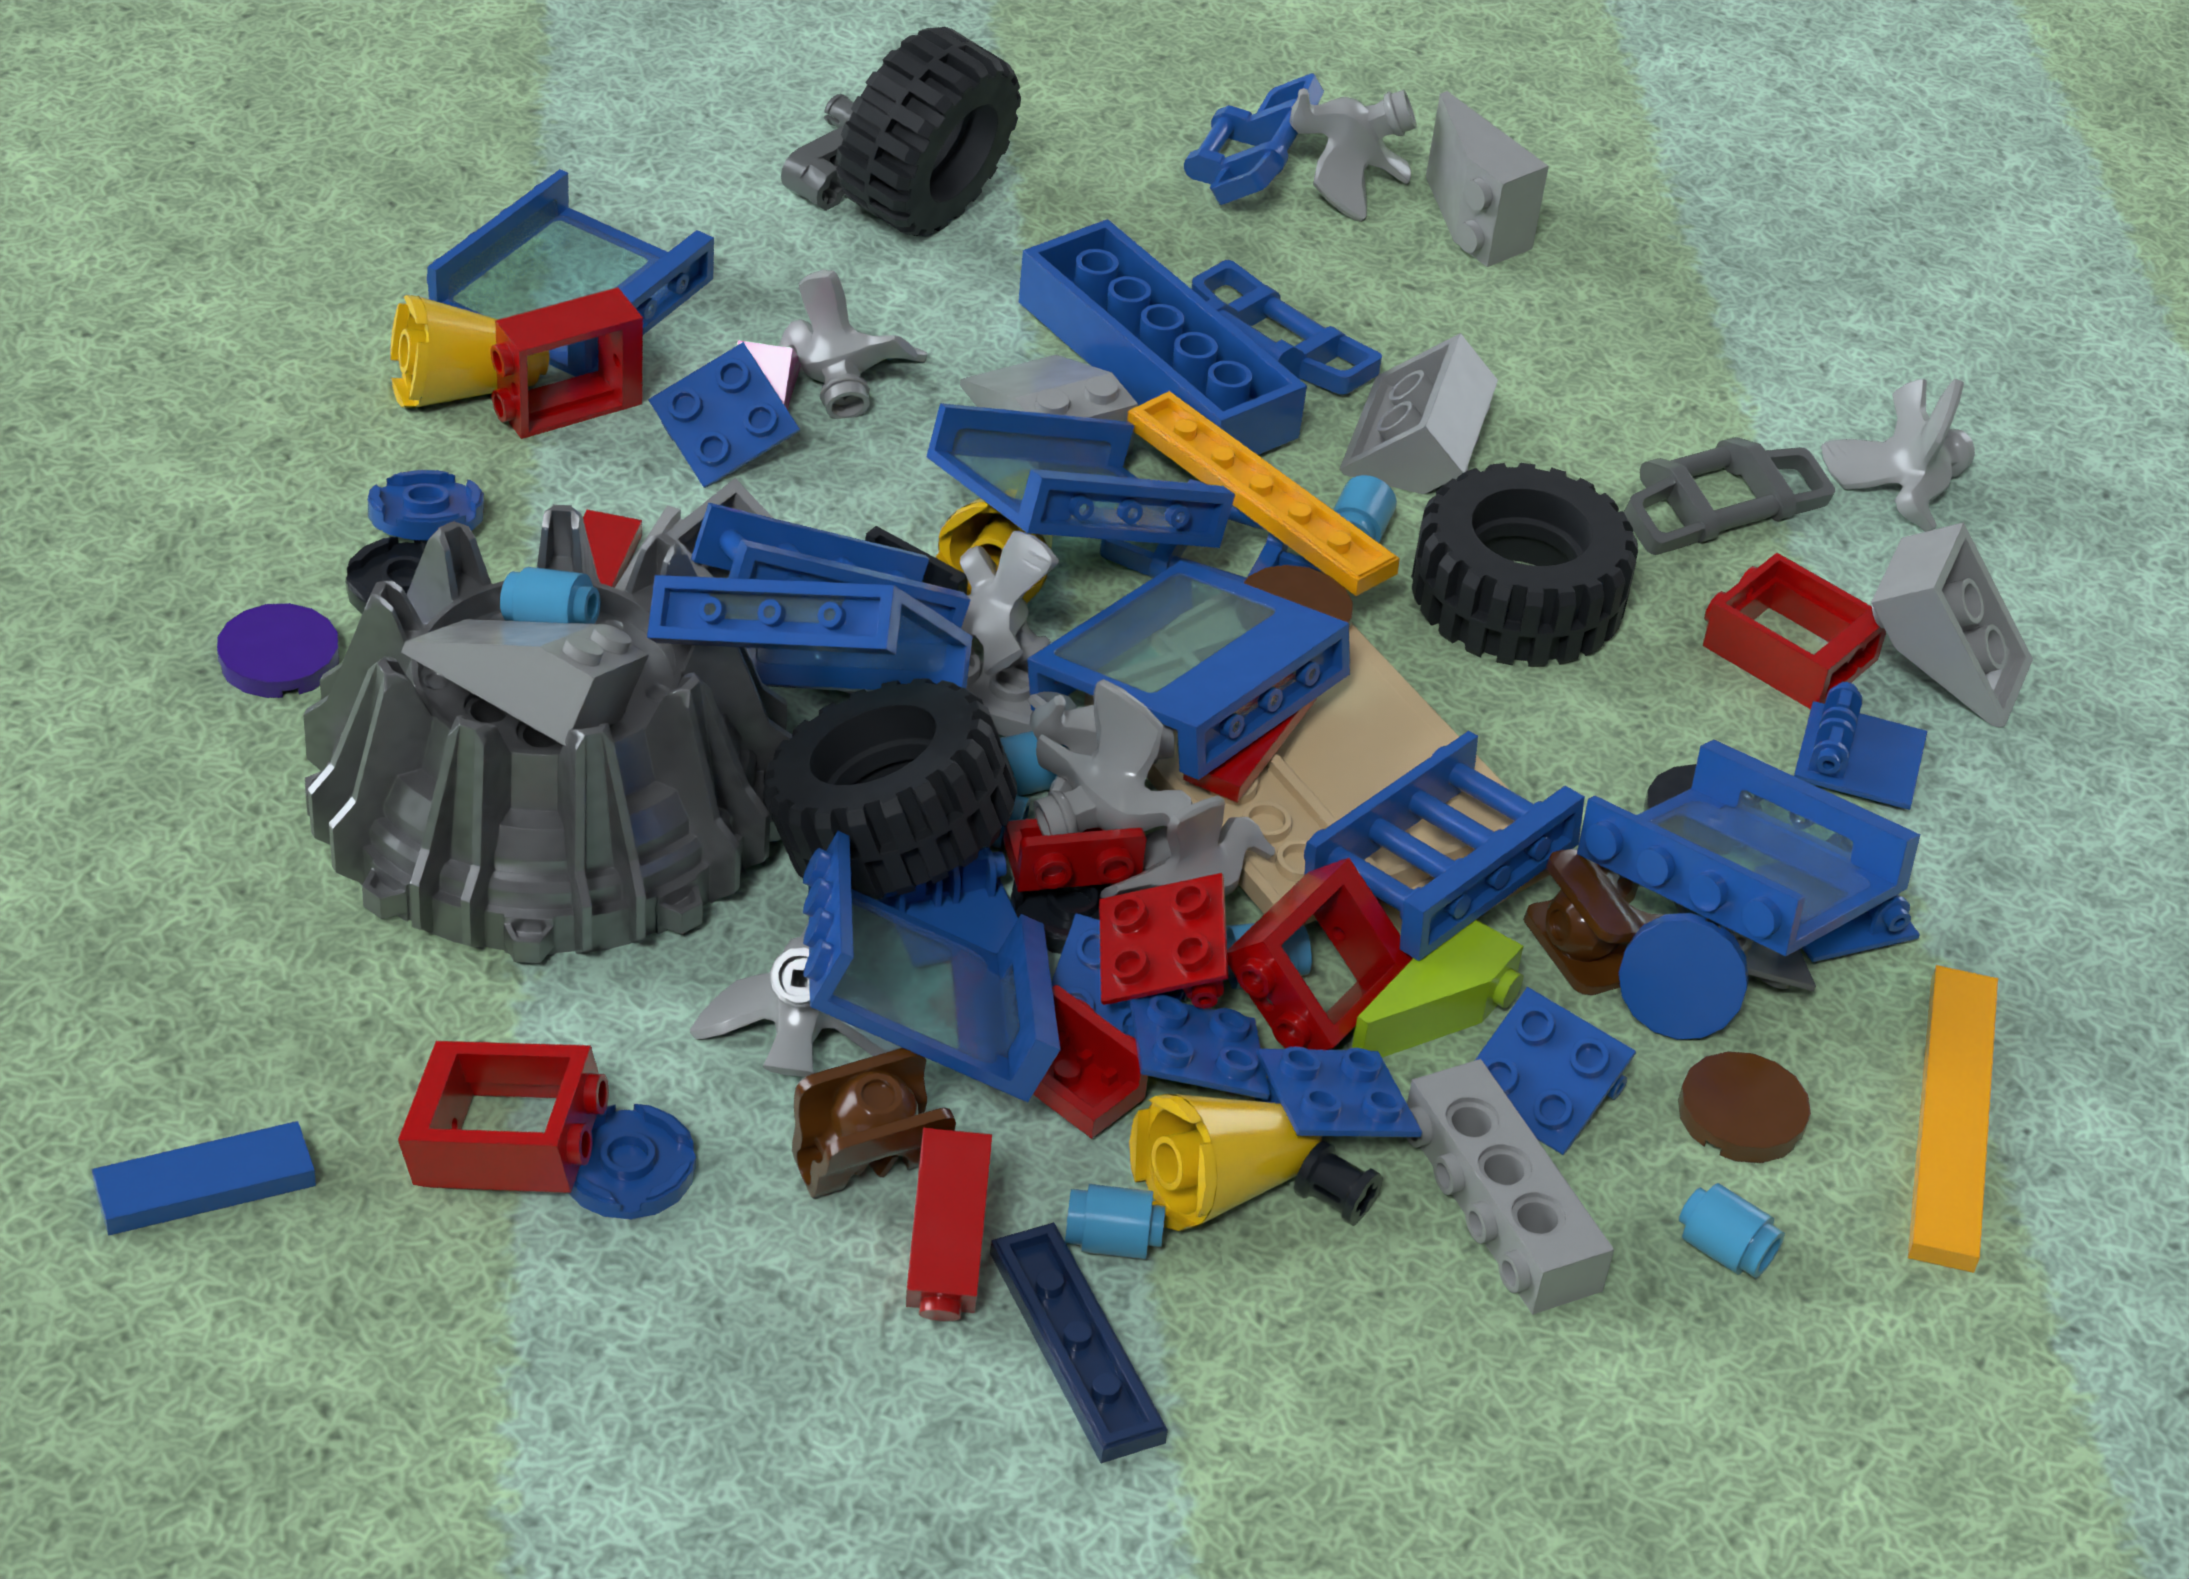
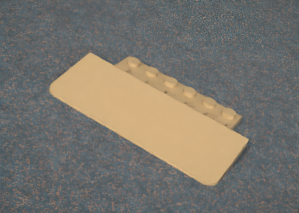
[1084,596,1550,932]

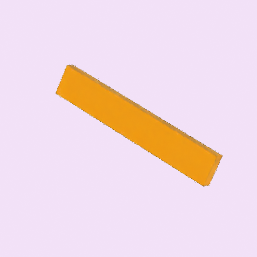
[1127,391,1400,596]
[1908,965,1998,1273]

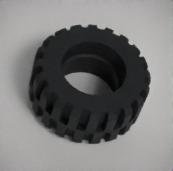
[836,27,1021,236]
[1411,463,1638,667]
[763,678,1017,899]

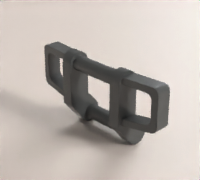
[1624,437,1835,555]

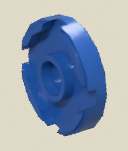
[367,470,484,540]
[1619,913,1749,1040]
[569,1104,696,1220]

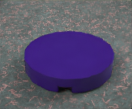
[217,603,339,698]

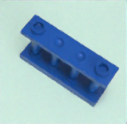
[691,502,971,632]
[1304,731,1585,961]

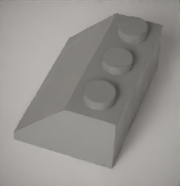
[1339,333,1498,494]

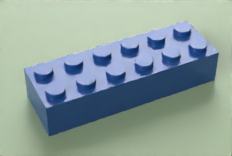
[1018,219,1307,455]

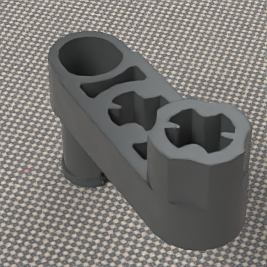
[781,94,854,211]

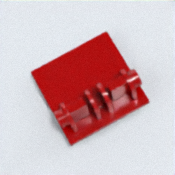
[1099,873,1228,1009]

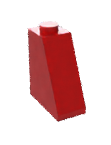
[906,1128,992,1321]

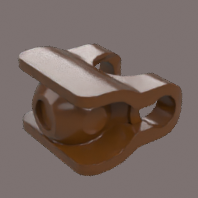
[1523,849,1665,995]
[792,1048,956,1198]

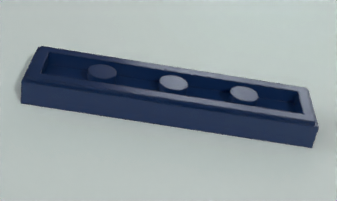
[990,1222,1168,1464]

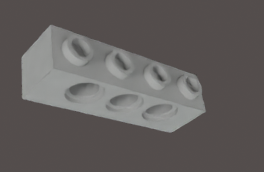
[1406,1059,1614,1315]

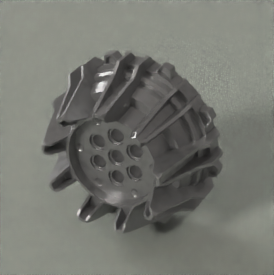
[303,504,792,963]

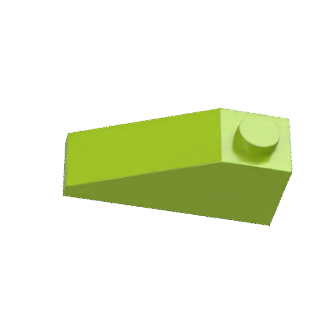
[1351,920,1524,1058]

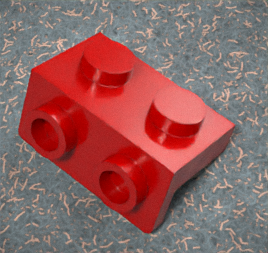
[1003,819,1146,892]
[1033,985,1148,1139]

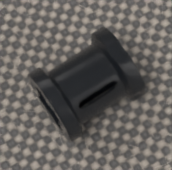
[1294,1141,1383,1226]

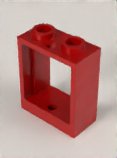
[490,287,643,439]
[1702,553,1886,710]
[1227,858,1413,1050]
[398,1041,609,1193]

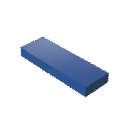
[92,1121,316,1236]

